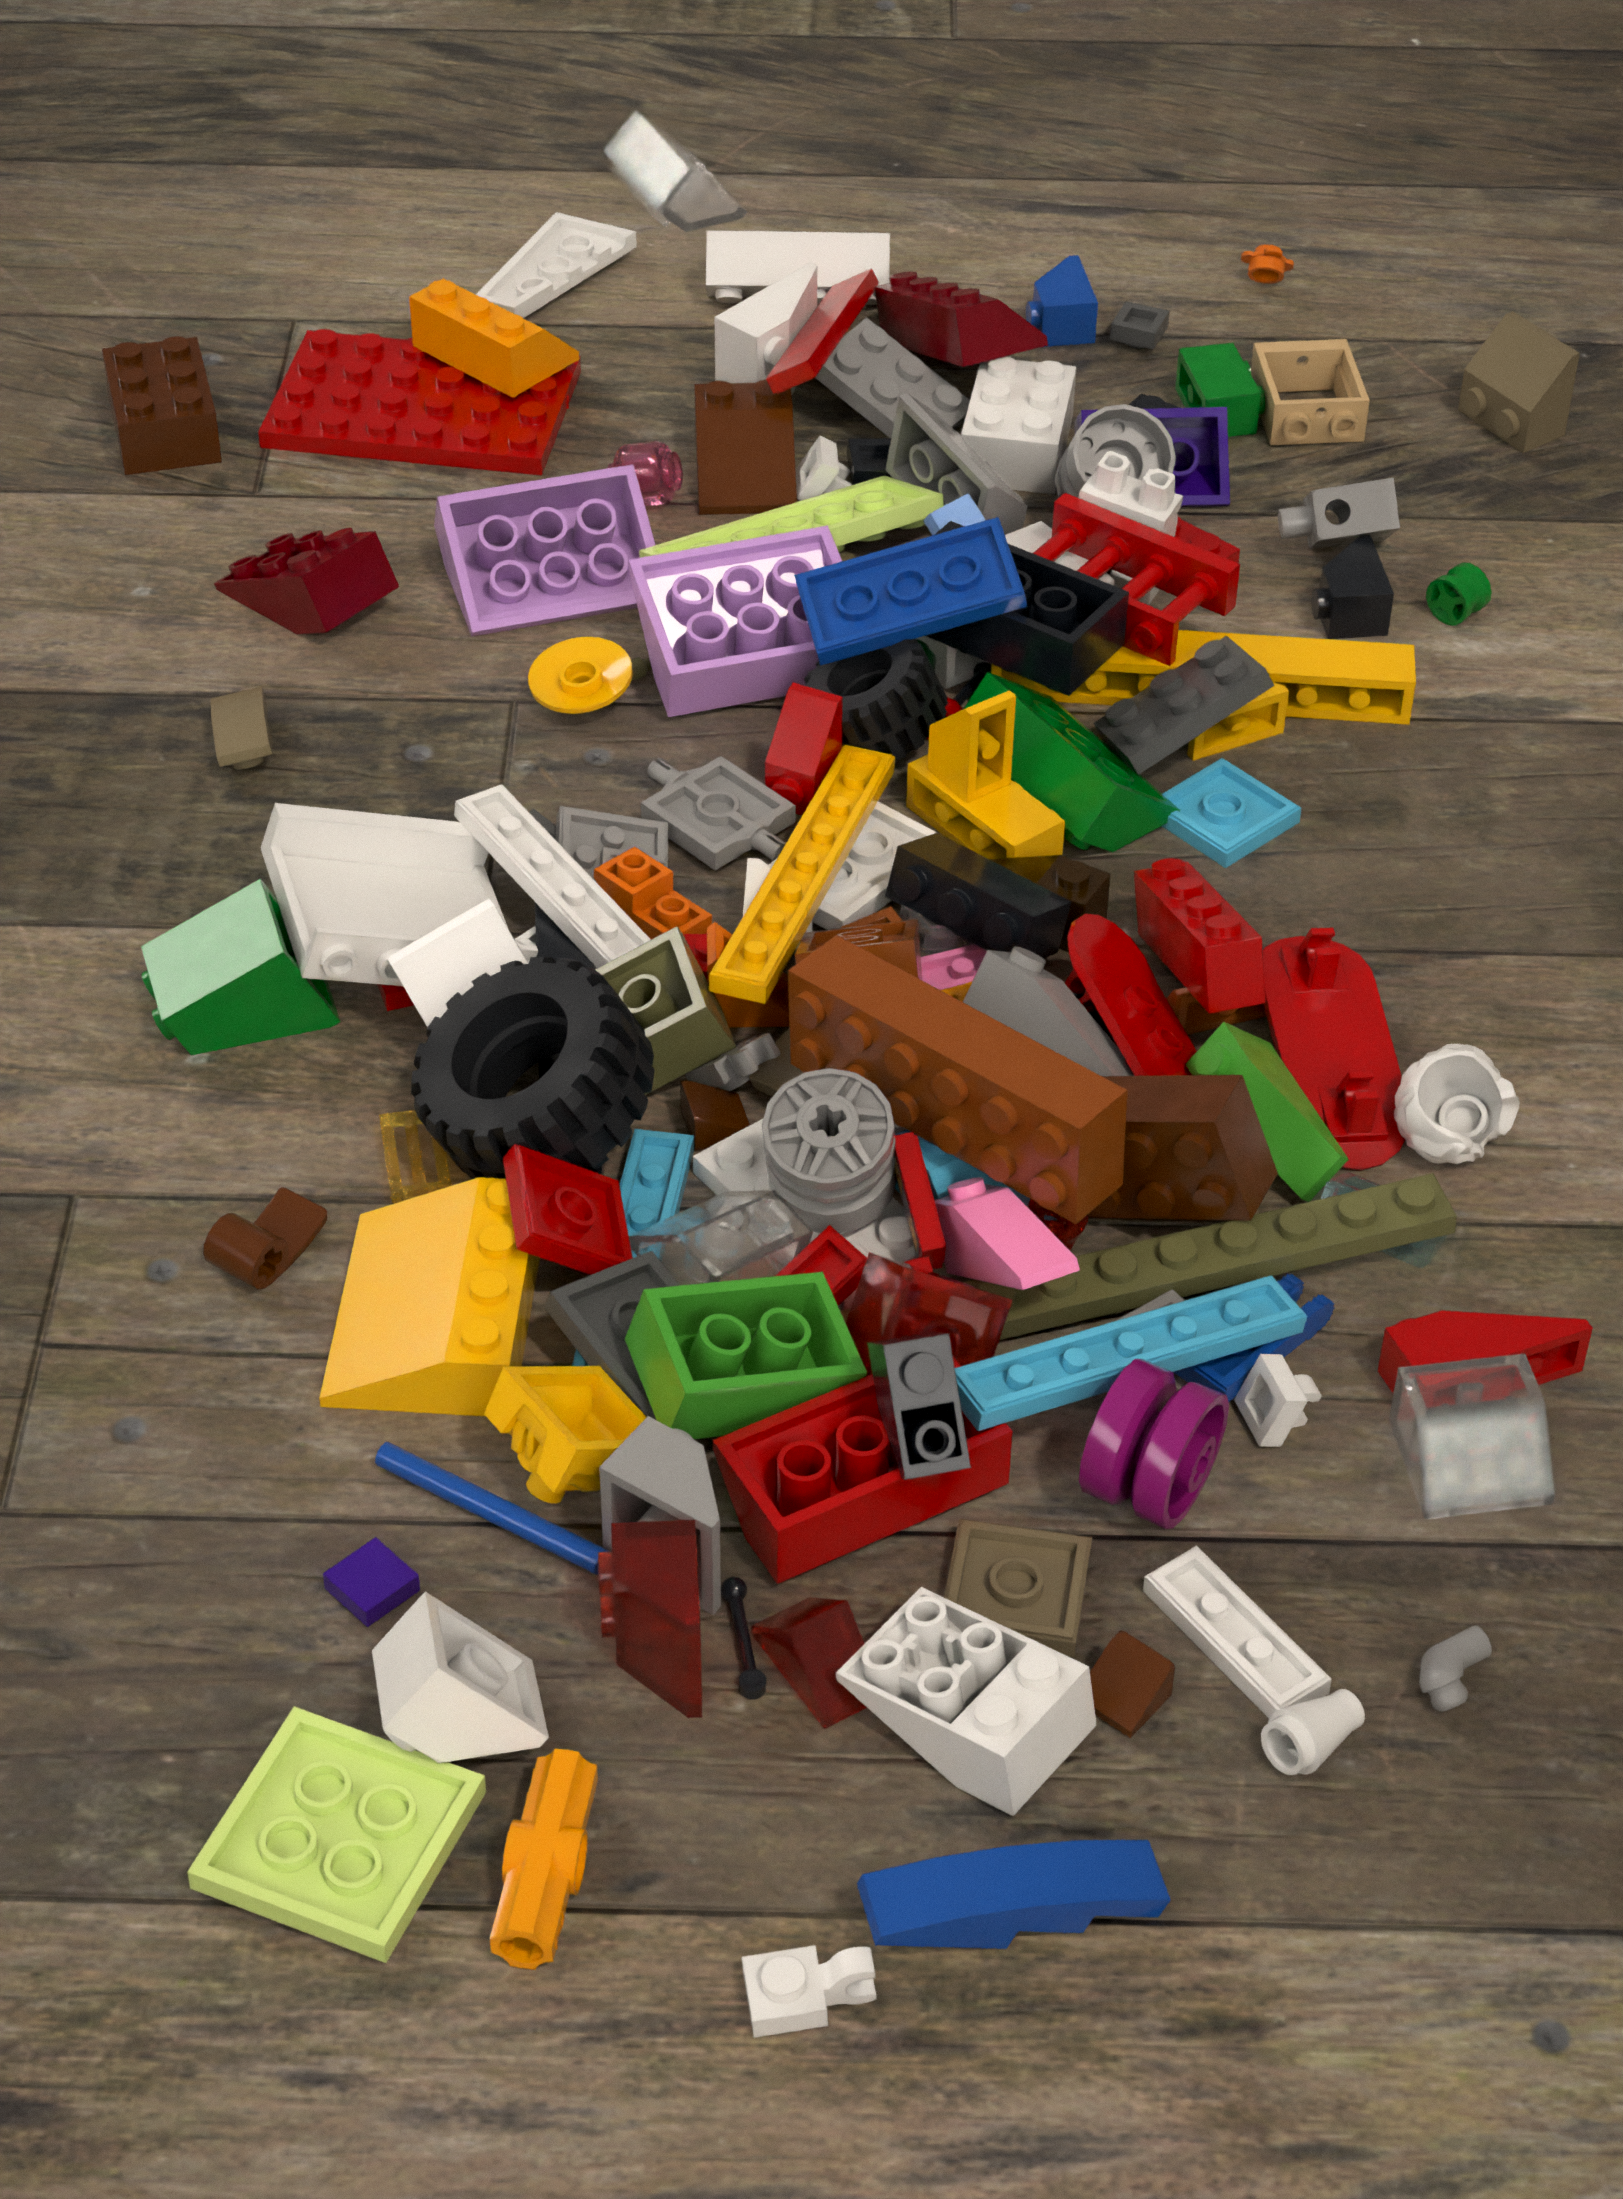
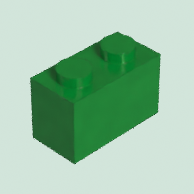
[1175,343,1265,437]

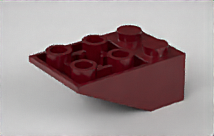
[214,527,399,634]

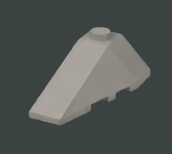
[963,946,1134,1076]

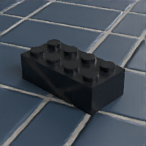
[926,521,1129,696]

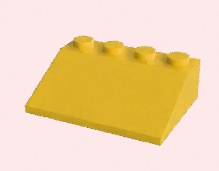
[319,1177,540,1417]

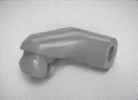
[1419,1625,1492,1712]

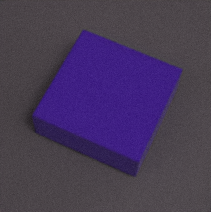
[323,1537,420,1627]

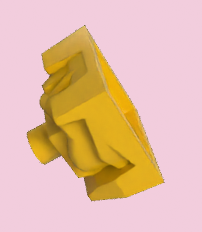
[484,1366,646,1504]

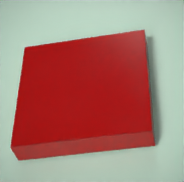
[503,1144,633,1275]

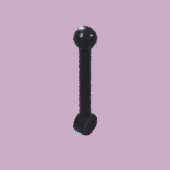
[721,1576,766,1700]

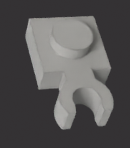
[685,1033,781,1091]

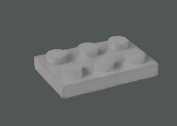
[815,317,970,438]

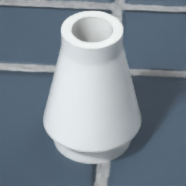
[1261,1689,1365,1775]

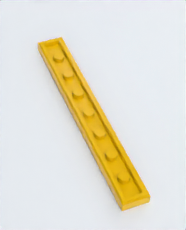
[708,745,895,1004]

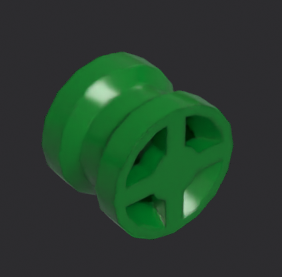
[1426,562,1492,626]

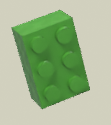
[625,1272,867,1439]

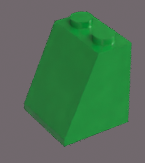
[141,879,341,1055]

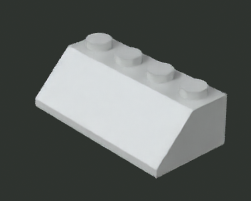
[706,230,890,305]

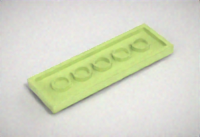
[639,475,944,558]

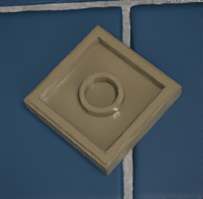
[944,1518,1092,1658]

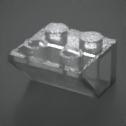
[1389,1353,1555,1519]

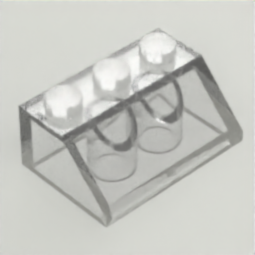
[603,110,747,232]

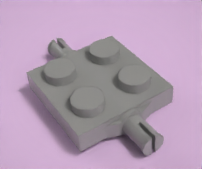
[641,756,796,870]

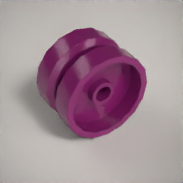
[1079,1359,1229,1529]

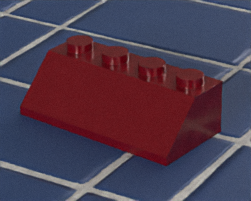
[874,272,1048,367]

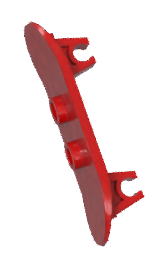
[1065,914,1197,1076]
[1263,927,1405,1171]

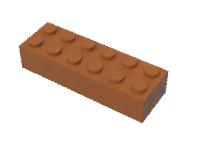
[788,935,1128,1224]

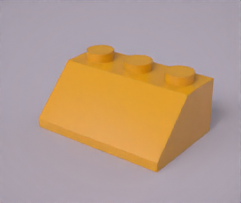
[409,278,579,398]

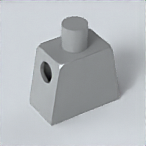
[1278,478,1400,549]

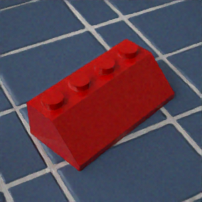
[713,1356,1013,1584]

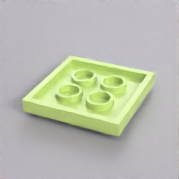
[187,1707,486,1963]

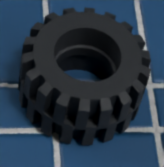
[804,639,948,761]

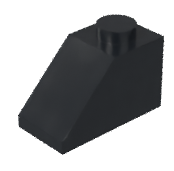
[1311,535,1394,639]

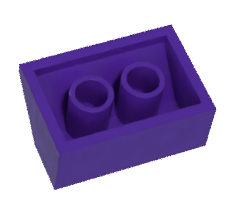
[1074,407,1230,507]

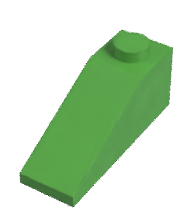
[1185,1022,1349,1202]

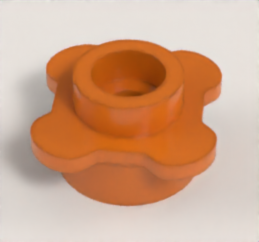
[1241,244,1294,284]

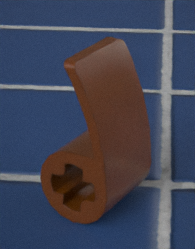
[203,1187,327,1289]

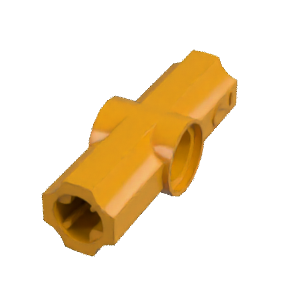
[490,1748,598,1970]

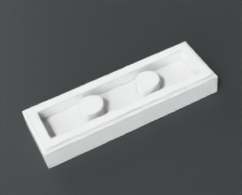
[1143,1546,1332,1718]

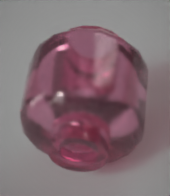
[607,441,683,506]

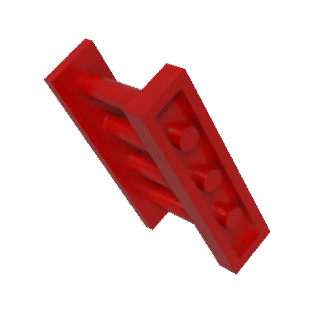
[1033,493,1240,666]

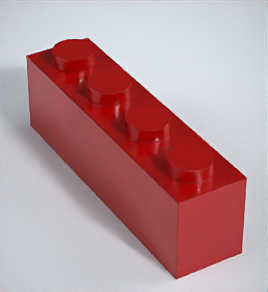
[1134,858,1266,1014]

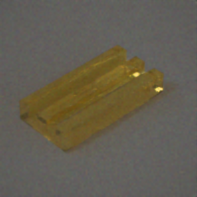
[379,1110,452,1204]

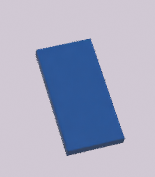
[794,517,1027,666]

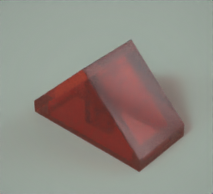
[751,1597,867,1729]

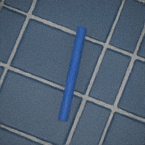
[375,1442,609,1575]

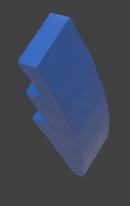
[857,1840,1171,1949]

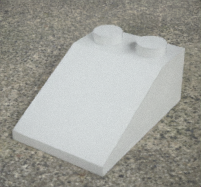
[714,262,818,394]

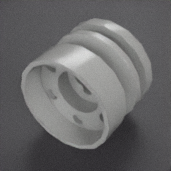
[1055,404,1176,498]
[762,1068,897,1233]

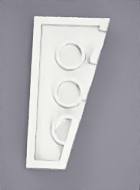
[476,212,637,318]

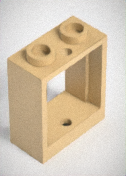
[1251,339,1370,446]

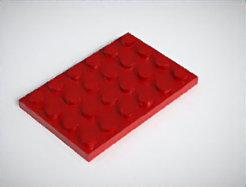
[258,329,581,476]

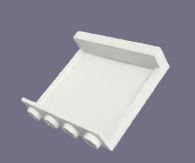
[261,803,538,986]

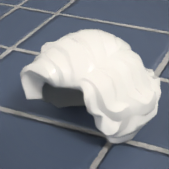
[1394,1044,1520,1164]

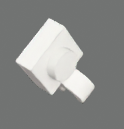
[742,1945,877,2038]

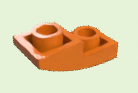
[594,846,712,940]

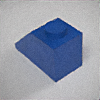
[1026,255,1098,347]

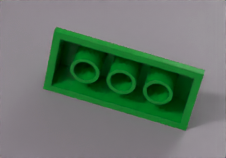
[964,672,1180,852]

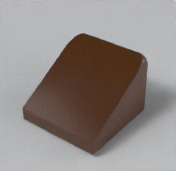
[680,1080,750,1151]
[1090,1630,1175,1738]

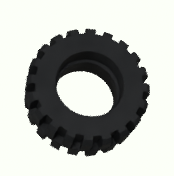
[411,956,655,1179]

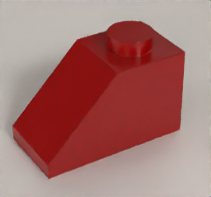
[765,682,843,816]

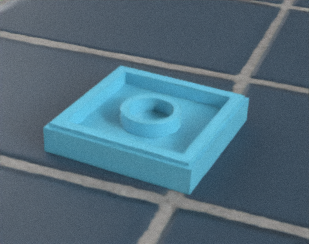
[1162,758,1302,868]

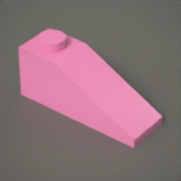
[934,1177,1080,1290]

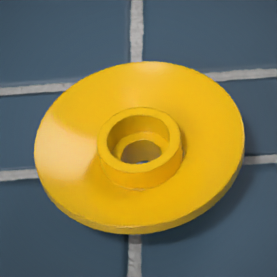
[528,637,633,714]

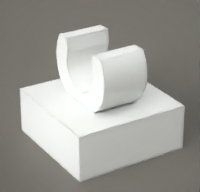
[796,436,851,501]
[1234,1354,1322,1447]

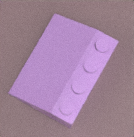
[434,464,655,637]
[628,525,842,717]

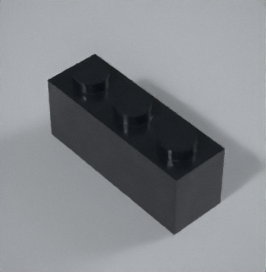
[885,833,1072,959]

